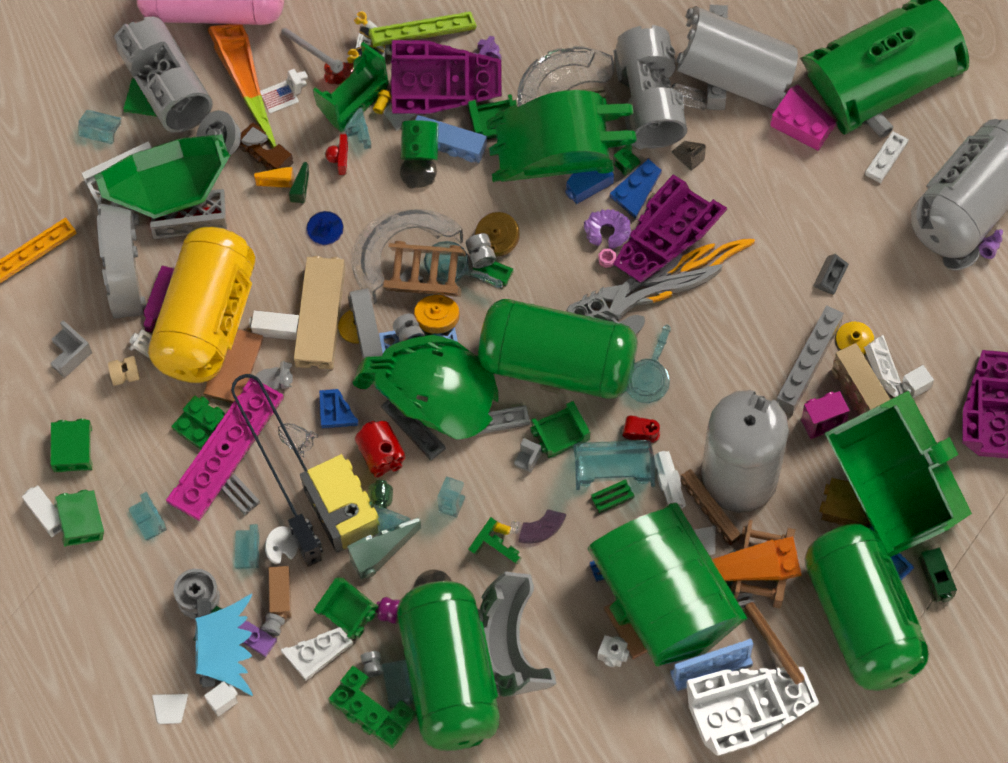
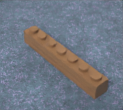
[680,469,741,545]

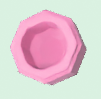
[598,249,616,268]

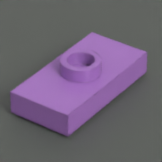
[237,621,277,657]

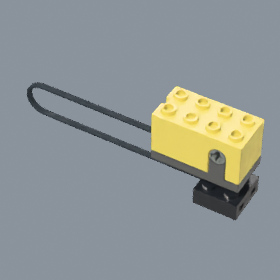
[231,374,380,567]

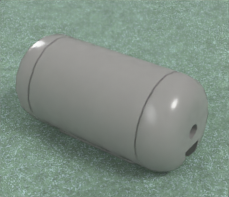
[911,119,1008,259]
[701,390,789,513]

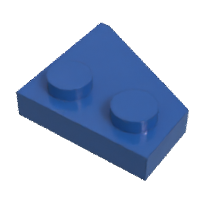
[319,389,359,428]

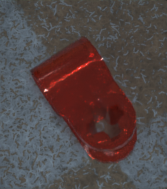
[324,62,354,85]

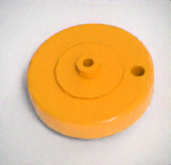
[414,295,460,334]

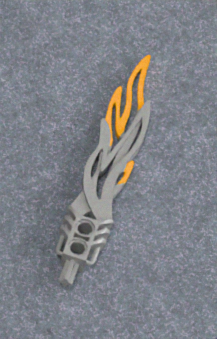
[566,239,755,321]

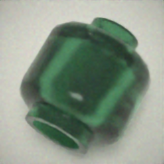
[368,480,393,510]

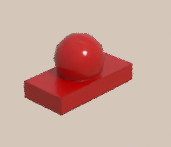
[325,134,348,175]

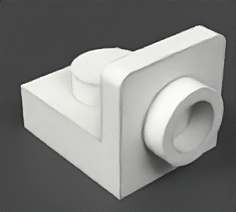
[129,330,152,358]

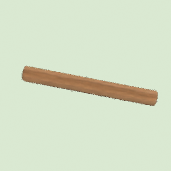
[744,602,805,685]

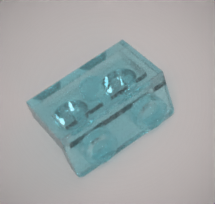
[79,110,121,144]

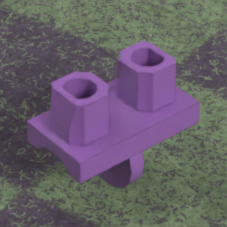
[475,36,502,59]

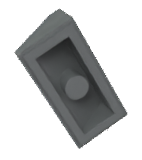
[813,254,849,295]

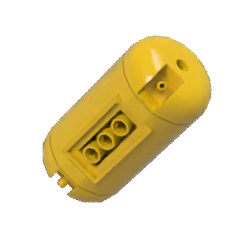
[148,227,256,383]

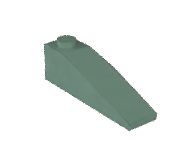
[347,517,421,579]

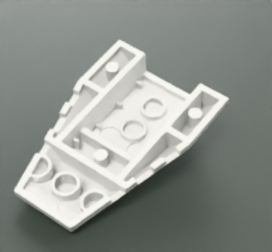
[686,667,819,756]

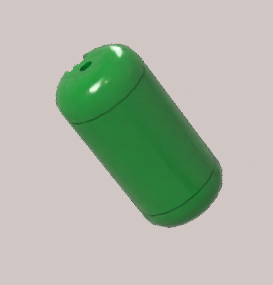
[478,299,638,399]
[804,524,929,691]
[397,581,499,751]

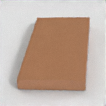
[203,329,264,403]

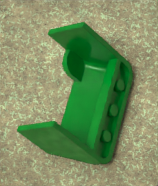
[313,42,389,132]

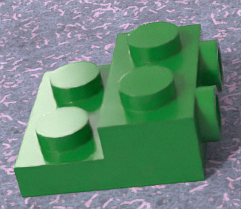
[171,395,225,450]

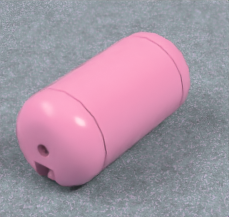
[136,0,284,25]

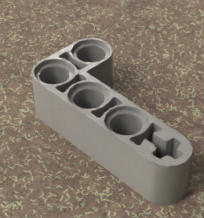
[348,288,383,359]

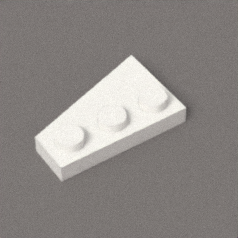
[281,627,353,681]

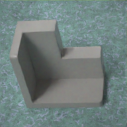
[50,321,92,378]

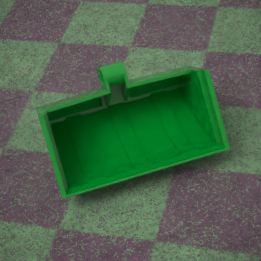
[825,390,972,557]
[587,502,747,667]

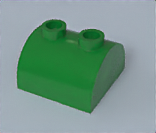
[400,120,439,160]

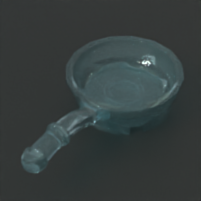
[424,241,503,288]
[627,324,671,403]

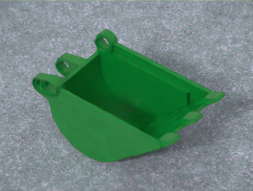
[487,90,637,182]

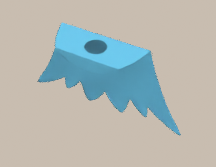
[195,594,253,696]

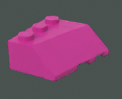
[771,84,837,151]

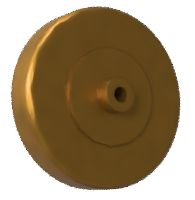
[475,212,520,257]

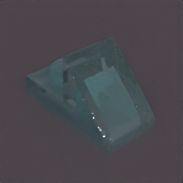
[345,108,372,149]

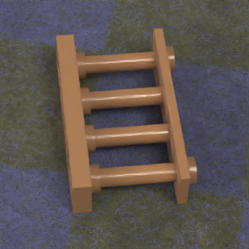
[383,241,466,297]
[731,520,796,609]

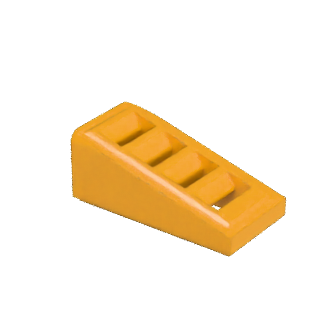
[254,167,294,188]

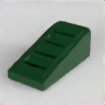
[289,162,310,203]

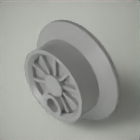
[196,110,241,155]

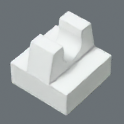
[286,69,308,95]

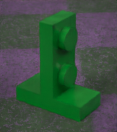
[468,517,522,564]

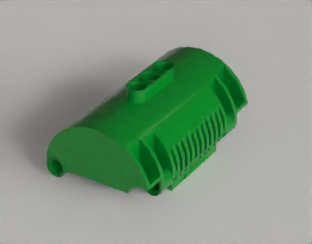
[800,0,969,135]

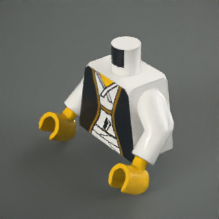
[347,11,392,63]

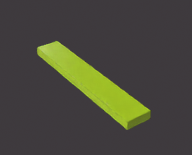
[368,11,476,47]

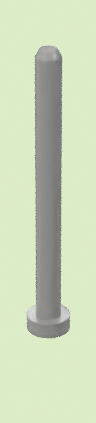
[281,28,343,73]

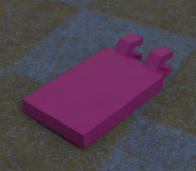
[143,265,174,333]

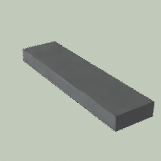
[381,400,446,460]

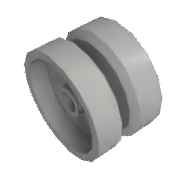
[173,569,220,619]

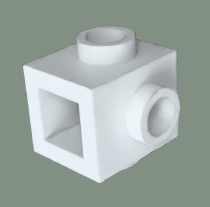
[598,635,630,667]

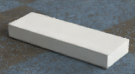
[865,131,909,183]

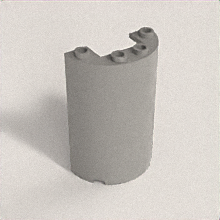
[676,6,798,110]

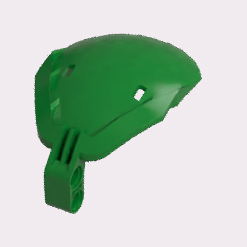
[352,335,498,440]

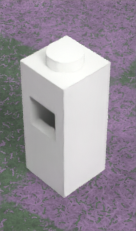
[249,311,299,340]
[22,485,62,538]

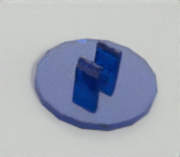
[307,211,344,245]

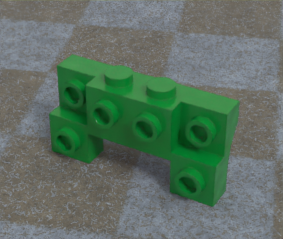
[328,665,417,749]

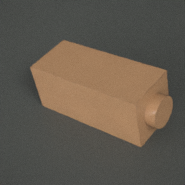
[269,566,292,620]

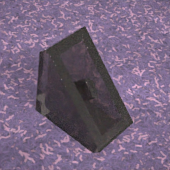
[671,140,706,171]

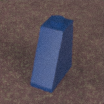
[565,171,614,205]

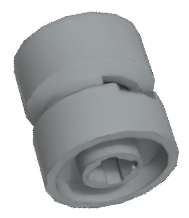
[465,233,496,268]
[392,314,425,342]

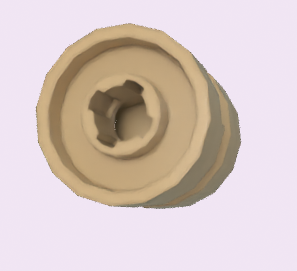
[108,356,140,386]

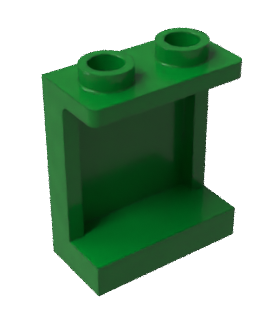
[468,94,517,140]
[530,401,590,459]
[51,418,93,473]
[54,490,104,547]
[313,578,378,639]

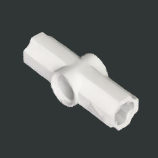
[653,451,686,508]

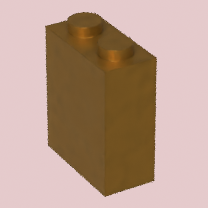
[819,477,870,528]

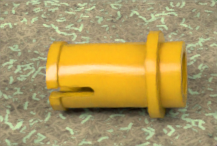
[372,90,391,114]

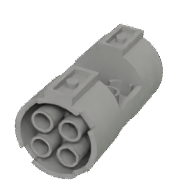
[114,17,213,133]
[613,25,687,150]

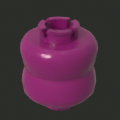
[375,597,400,624]

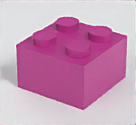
[801,391,850,440]

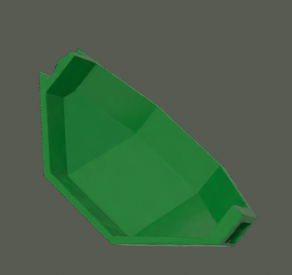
[94,134,231,219]

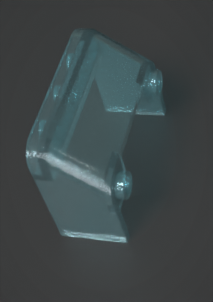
[573,440,655,490]

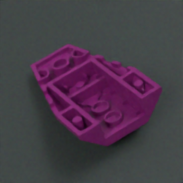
[391,40,502,114]
[613,174,727,283]
[962,350,1008,459]

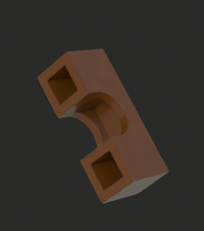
[239,122,294,171]

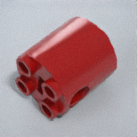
[354,421,406,478]

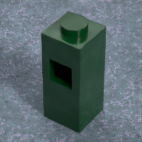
[919,547,957,602]

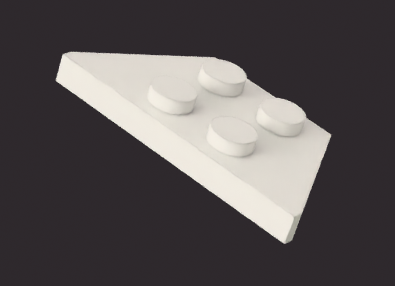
[864,335,904,397]

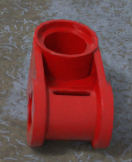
[622,415,660,443]

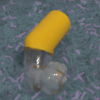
[493,520,522,535]

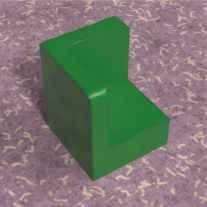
[613,144,641,176]

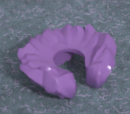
[584,209,631,249]

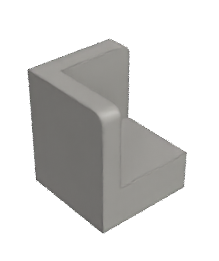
[514,438,541,472]

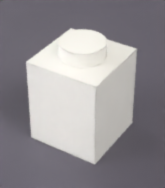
[902,365,934,398]
[204,682,238,717]

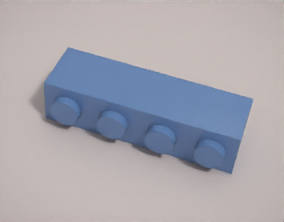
[416,115,487,163]

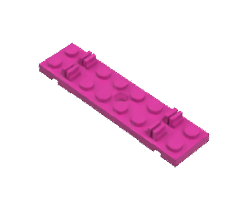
[166,378,284,521]

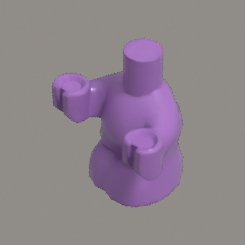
[978,229,1003,259]

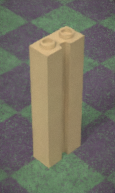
[294,256,346,369]

